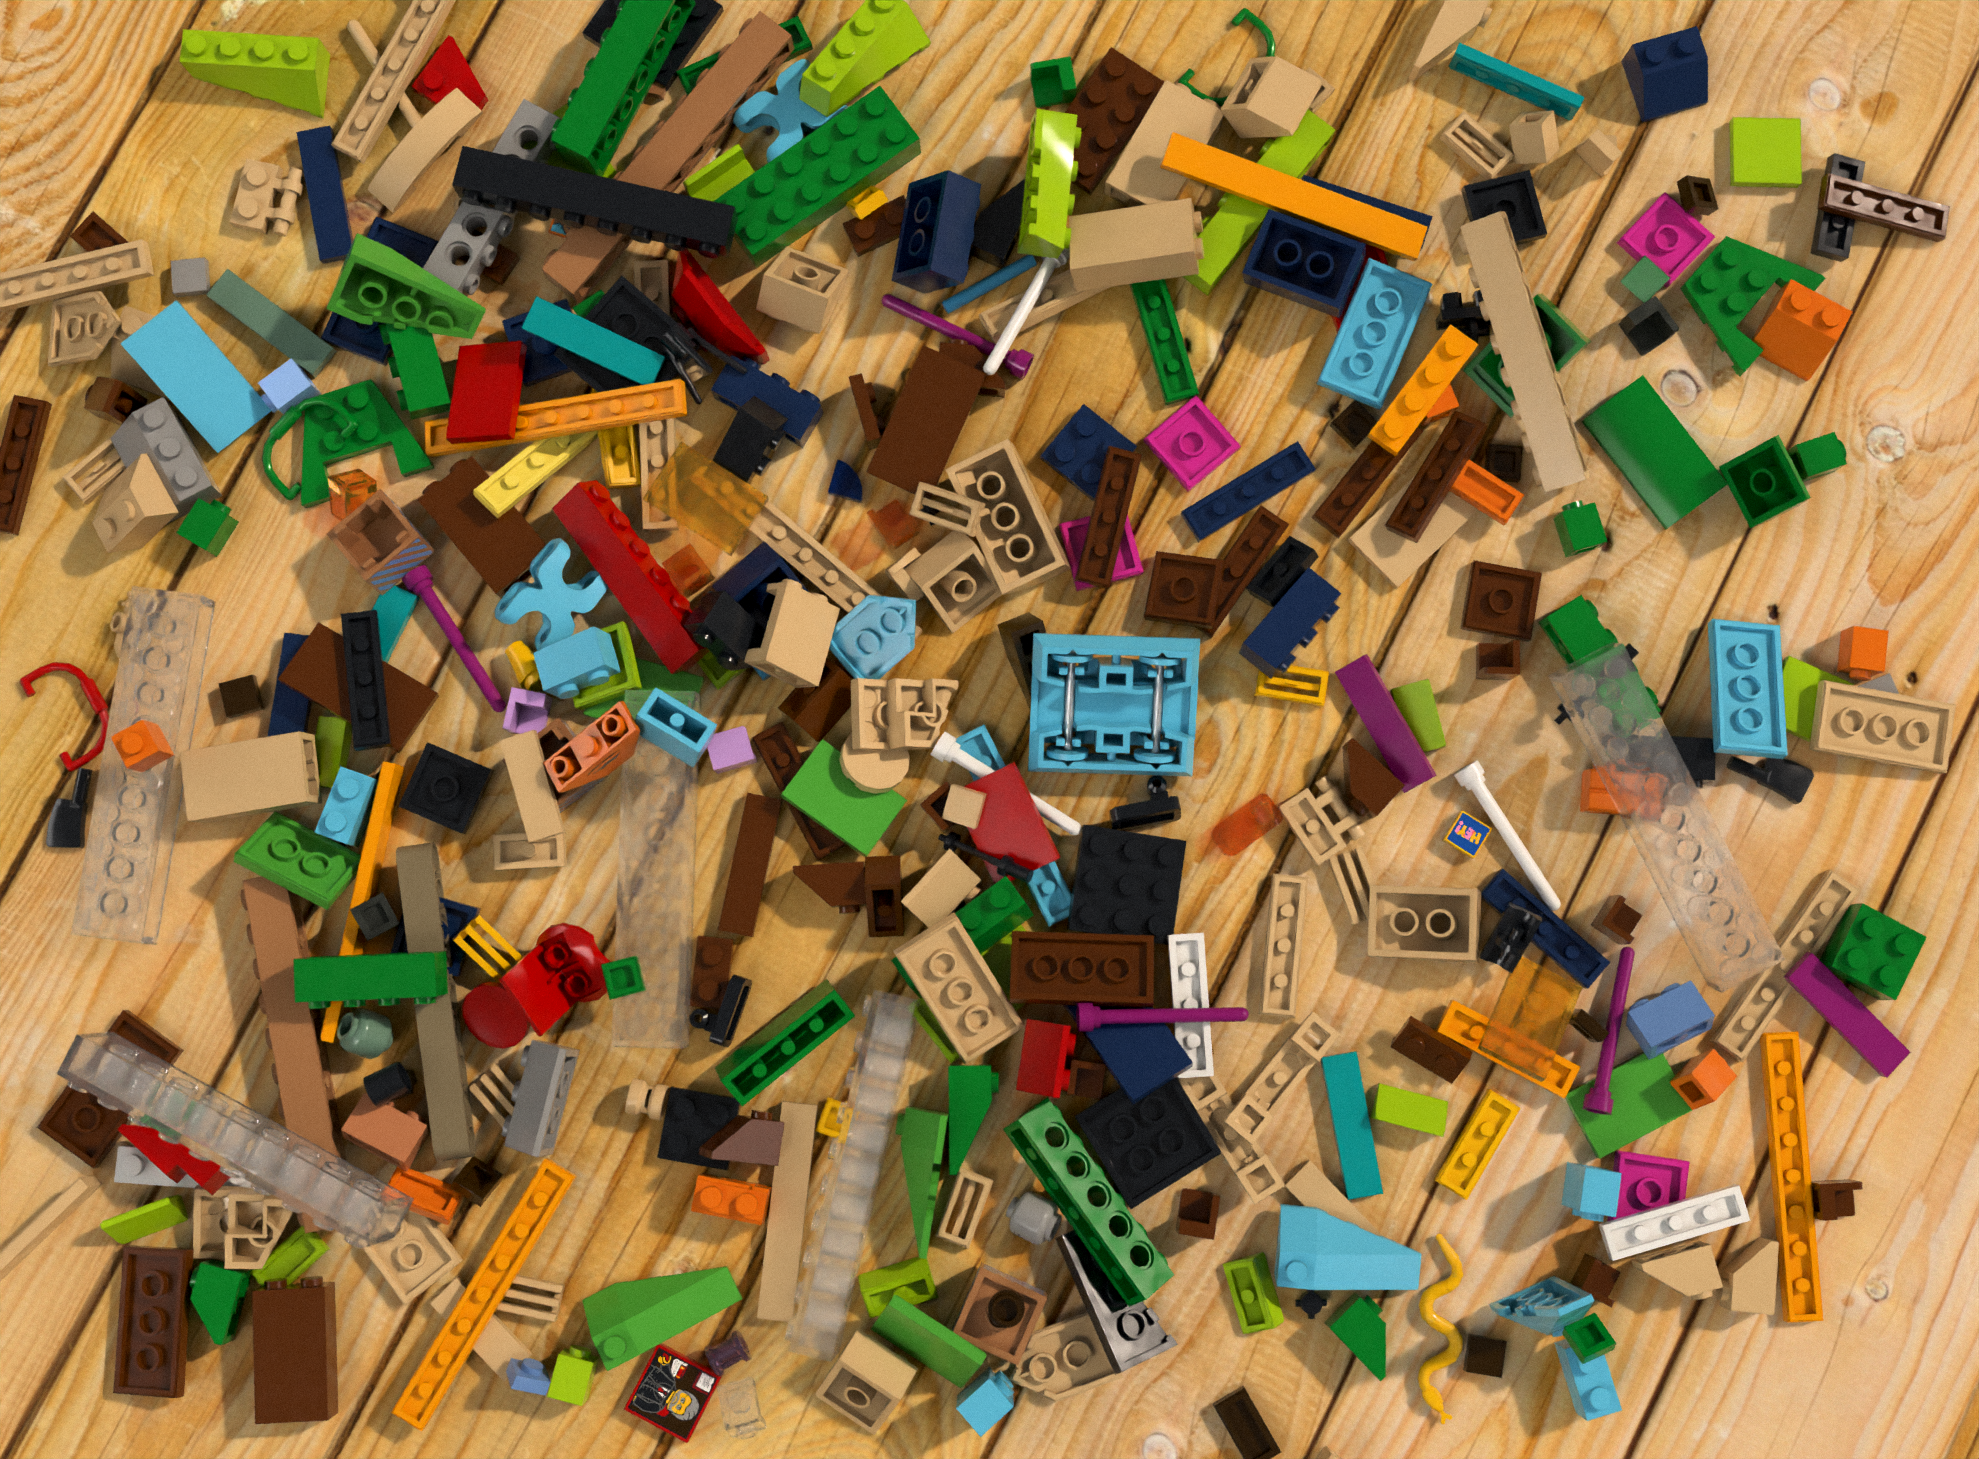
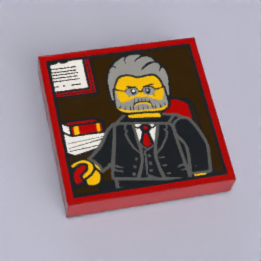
[624,1343,723,1443]

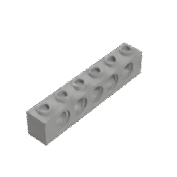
[423,99,560,297]

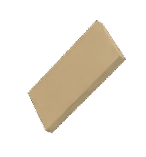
[1348,476,1478,589]
[1809,680,1956,774]
[893,912,1025,1065]

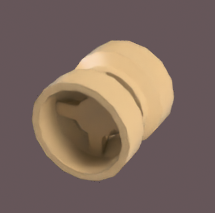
[625,1078,669,1121]

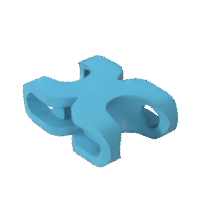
[733,59,848,163]
[495,538,609,650]

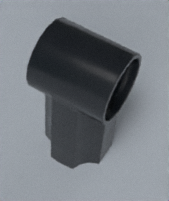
[364,1062,418,1107]

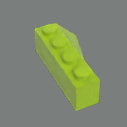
[799,0,931,117]
[180,29,330,119]
[1017,109,1081,259]

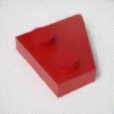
[411,35,489,110]

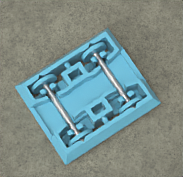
[1028,633,1200,776]

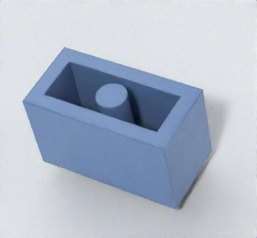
[1626,980,1715,1060]

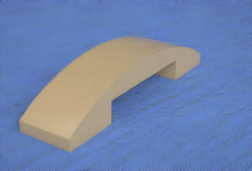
[367,88,483,213]
[1224,1011,1341,1145]
[1178,1072,1286,1204]

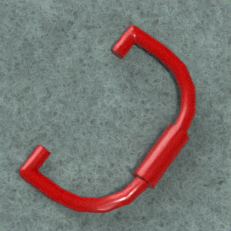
[20,662,111,772]

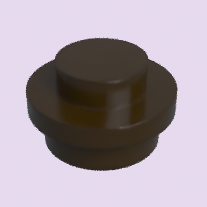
[988,1290,1025,1328]

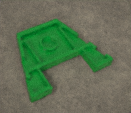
[1680,236,1826,376]
[301,379,434,508]

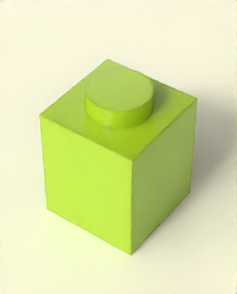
[547,1345,600,1406]

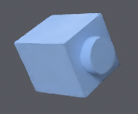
[258,358,321,414]

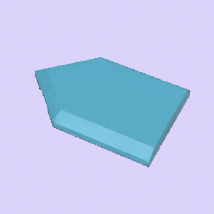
[829,595,916,680]

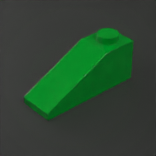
[948,1064,999,1175]

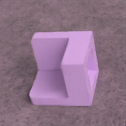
[503,687,553,734]
[707,726,757,774]

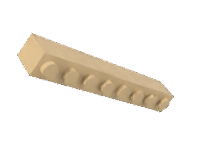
[1458,211,1590,492]

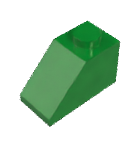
[190,1259,253,1345]
[1324,1292,1386,1381]

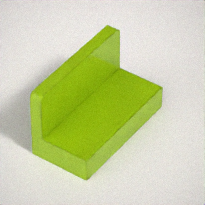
[683,144,755,201]

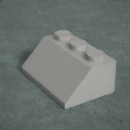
[111,397,222,525]
[502,1040,580,1157]

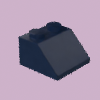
[1621,26,1708,123]
[712,541,809,630]

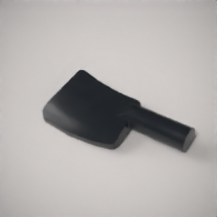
[1727,756,1814,804]
[46,768,93,848]

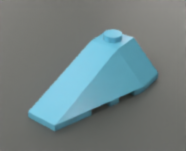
[1274,1204,1422,1290]
[1489,1276,1594,1337]

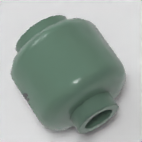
[337,1008,394,1059]

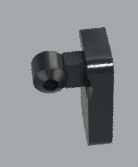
[1109,775,1181,831]
[690,974,752,1047]

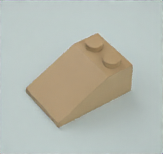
[1367,885,1481,963]

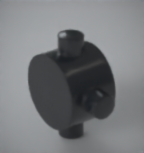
[1295,1290,1327,1319]

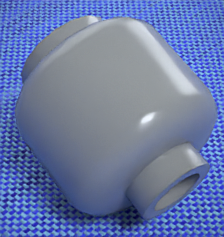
[1006,1191,1062,1245]

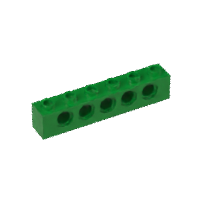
[1003,1097,1174,1307]

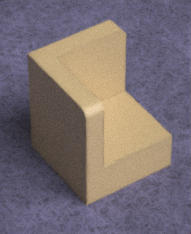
[1509,110,1559,164]

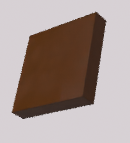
[1144,551,1225,629]
[1460,560,1542,642]

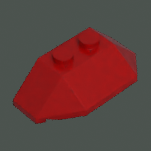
[672,248,770,364]

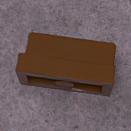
[778,658,852,742]

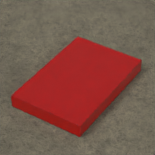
[446,341,527,444]
[964,762,1060,884]

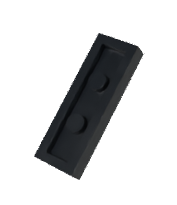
[1810,153,1865,262]

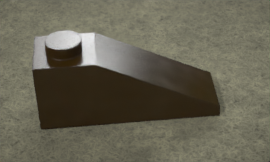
[997,612,1050,708]

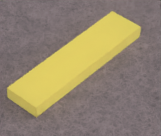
[473,430,598,519]

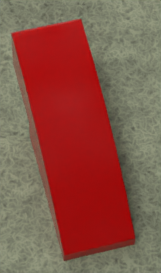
[117,1124,234,1196]

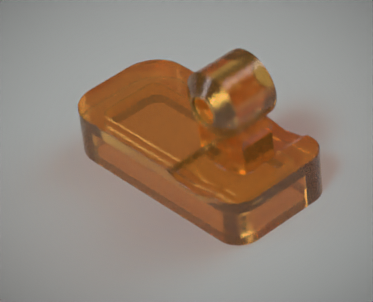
[1211,794,1283,857]

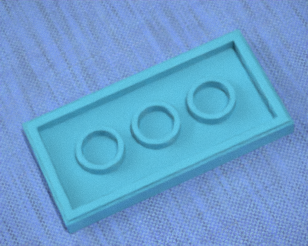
[1316,258,1432,410]
[120,300,271,453]
[1708,619,1788,759]

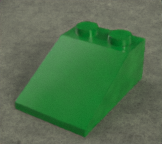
[1463,293,1591,418]

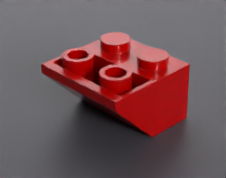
[1016,1019,1076,1099]

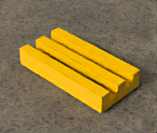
[1254,665,1329,707]
[453,914,523,983]

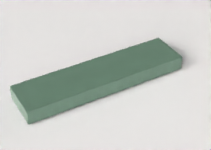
[206,269,337,378]

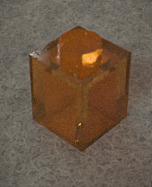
[662,543,715,599]

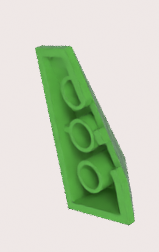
[326,233,486,339]
[895,1106,949,1259]
[582,1266,743,1371]

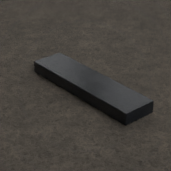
[341,610,392,751]

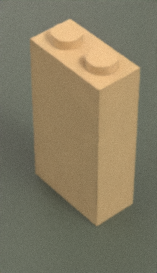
[1104,80,1224,207]
[1069,198,1204,292]
[178,731,322,823]

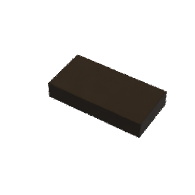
[1213,1386,1281,1459]

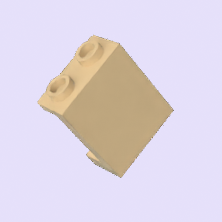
[744,579,840,688]

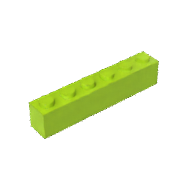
[1182,109,1335,296]

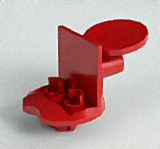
[462,923,611,1049]

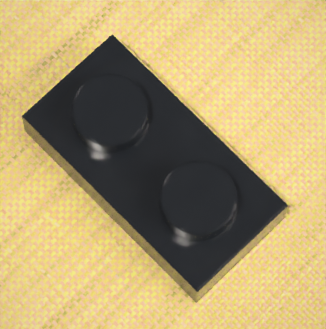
[1246,536,1319,608]

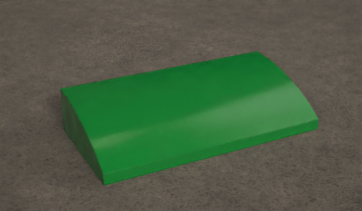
[1582,375,1728,530]

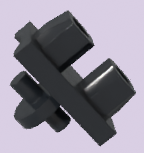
[1435,290,1491,343]
[1480,902,1542,973]

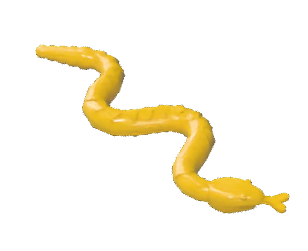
[1417,1234,1463,1424]

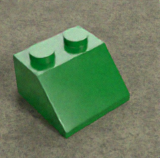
[1719,435,1811,528]

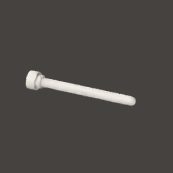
[983,245,1070,375]
[931,731,1082,836]
[1454,760,1561,911]

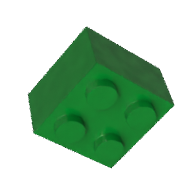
[1820,903,1927,1000]

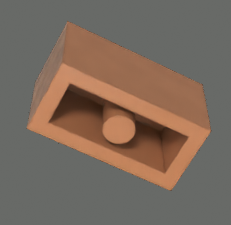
[341,1093,430,1172]

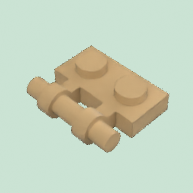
[229,158,303,237]
[1277,775,1366,866]

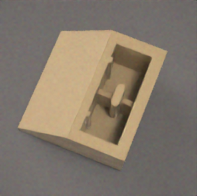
[1220,56,1322,138]

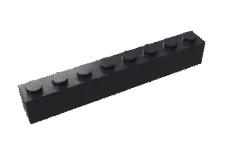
[452,146,738,259]

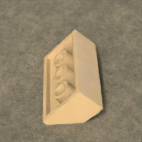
[945,439,1071,595]

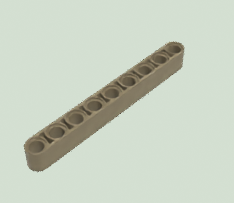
[396,842,476,1162]

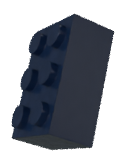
[892,170,981,294]
[1242,209,1366,318]

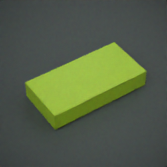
[250,1226,330,1286]

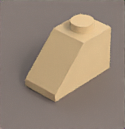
[1716,1237,1779,1315]
[1631,1241,1723,1300]

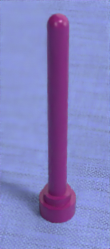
[881,294,1034,380]
[402,565,506,712]
[1582,946,1635,1115]
[1076,1003,1249,1032]

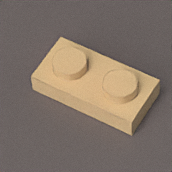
[493,833,567,871]

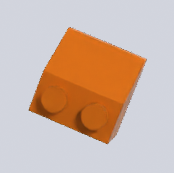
[1752,279,1853,381]

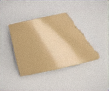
[851,678,959,750]
[193,1185,299,1269]

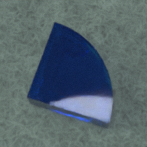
[828,459,863,503]

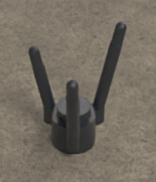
[660,323,747,405]

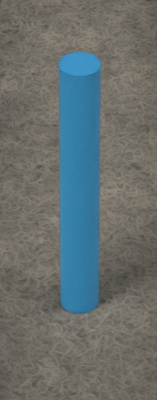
[942,255,1037,314]

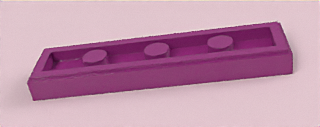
[1335,654,1437,793]
[1783,952,1911,1078]

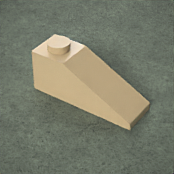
[1408,0,1493,81]

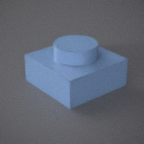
[506,1358,551,1396]

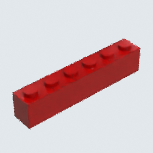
[552,480,709,674]

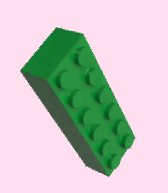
[551,0,696,177]
[713,86,921,268]

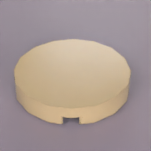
[839,732,910,794]

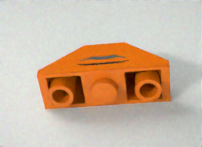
[543,701,640,793]

